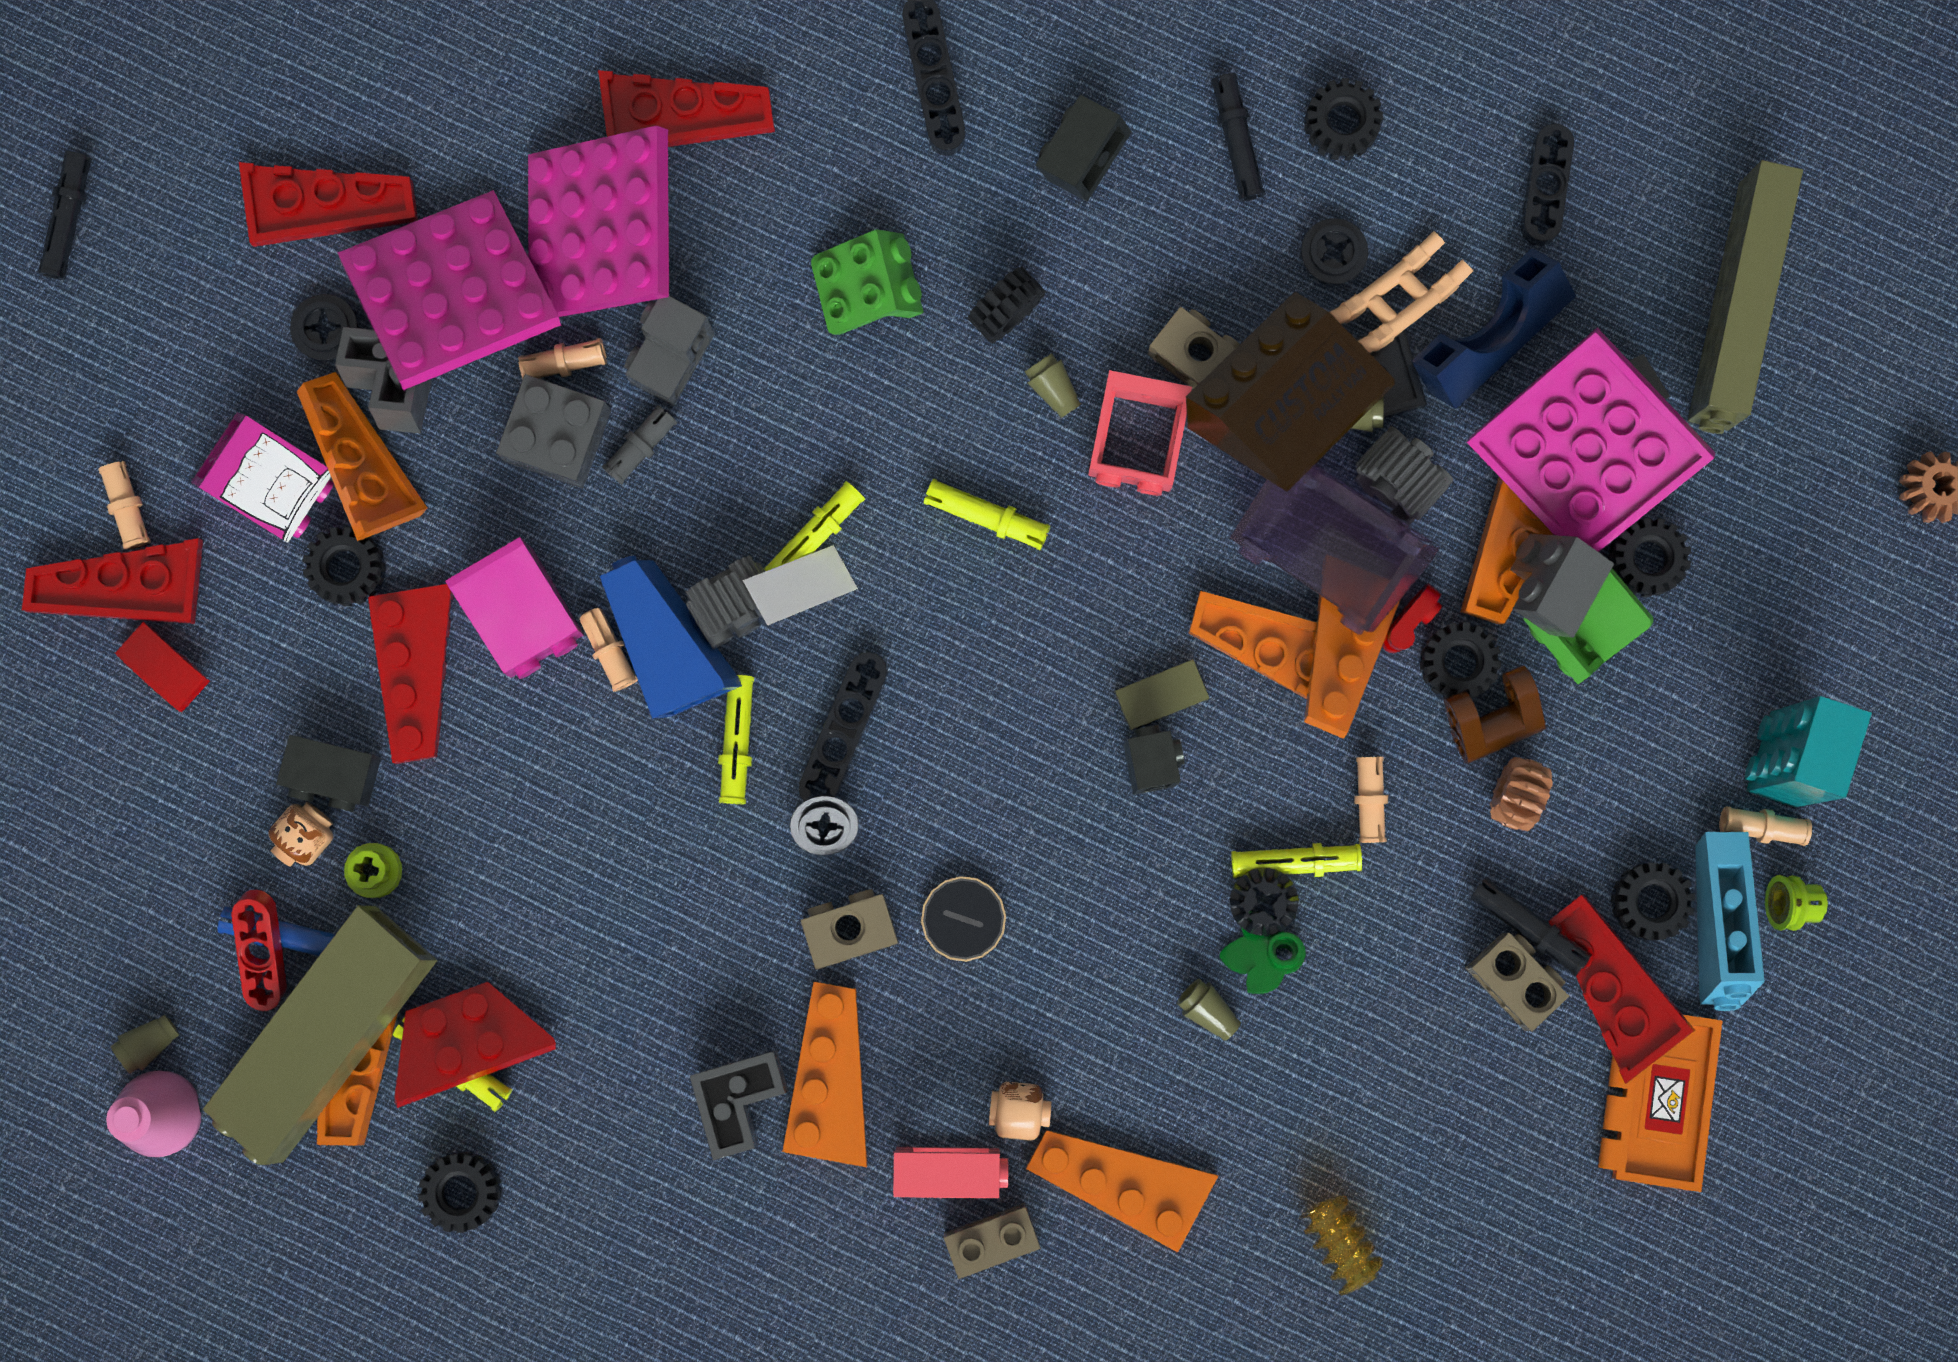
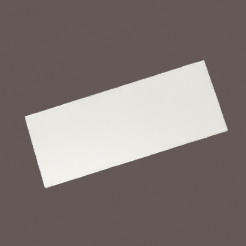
[743,545,858,625]

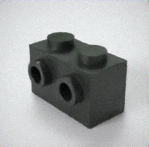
[1035,95,1132,202]
[1124,725,1185,795]
[276,735,381,812]

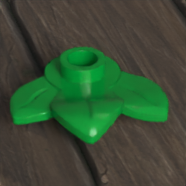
[1219,911,1306,994]

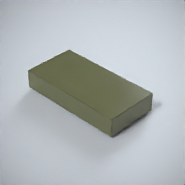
[1114,659,1209,731]

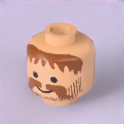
[268,802,333,867]
[989,1082,1051,1141]

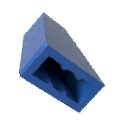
[600,556,742,719]

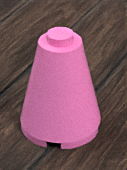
[106,1071,201,1157]

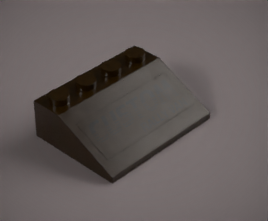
[1186,292,1395,492]

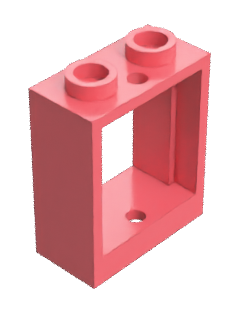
[1088,370,1192,496]
[893,1147,1008,1198]

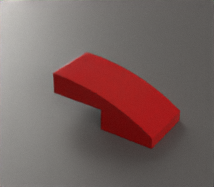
[115,622,210,713]

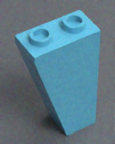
[1695,832,1765,1011]

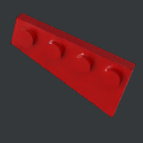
[22,538,203,624]
[368,584,453,764]

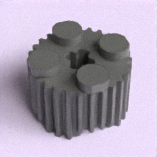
[1354,426,1454,526]
[686,555,765,649]

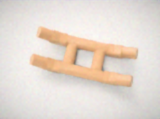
[1329,231,1473,353]

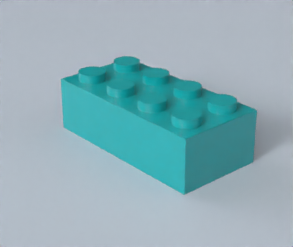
[1745,696,1872,807]

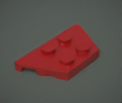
[394,982,556,1108]

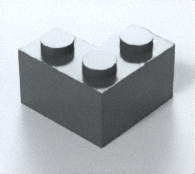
[624,296,715,407]
[335,327,432,434]
[1510,534,1614,638]
[690,1050,789,1160]

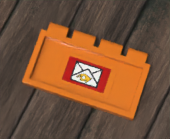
[1598,1015,1723,1192]

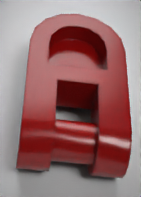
[1382,583,1442,653]

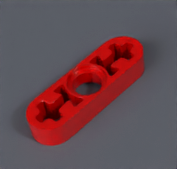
[231,890,287,1011]

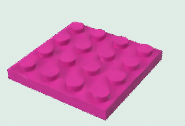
[528,126,669,317]
[338,190,561,390]
[1467,327,1715,552]

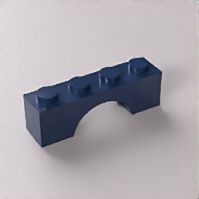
[1411,248,1576,409]

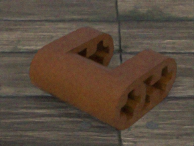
[1444,665,1546,764]

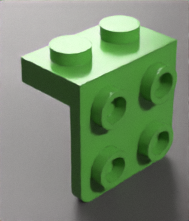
[811,229,924,335]
[1524,569,1654,685]

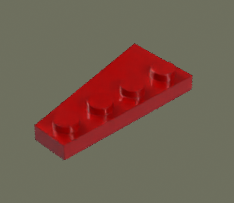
[598,70,775,147]
[239,162,418,247]
[1548,894,1695,1084]

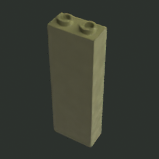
[1687,160,1803,434]
[202,905,438,1165]

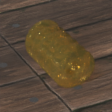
[1297,1195,1384,1296]

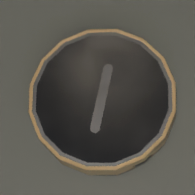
[921,876,1006,962]

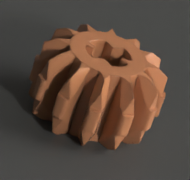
[1898,452,1958,523]
[1490,757,1553,832]

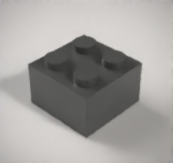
[496,374,611,489]

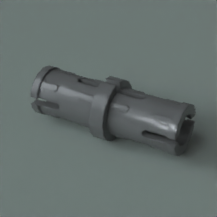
[602,405,678,485]

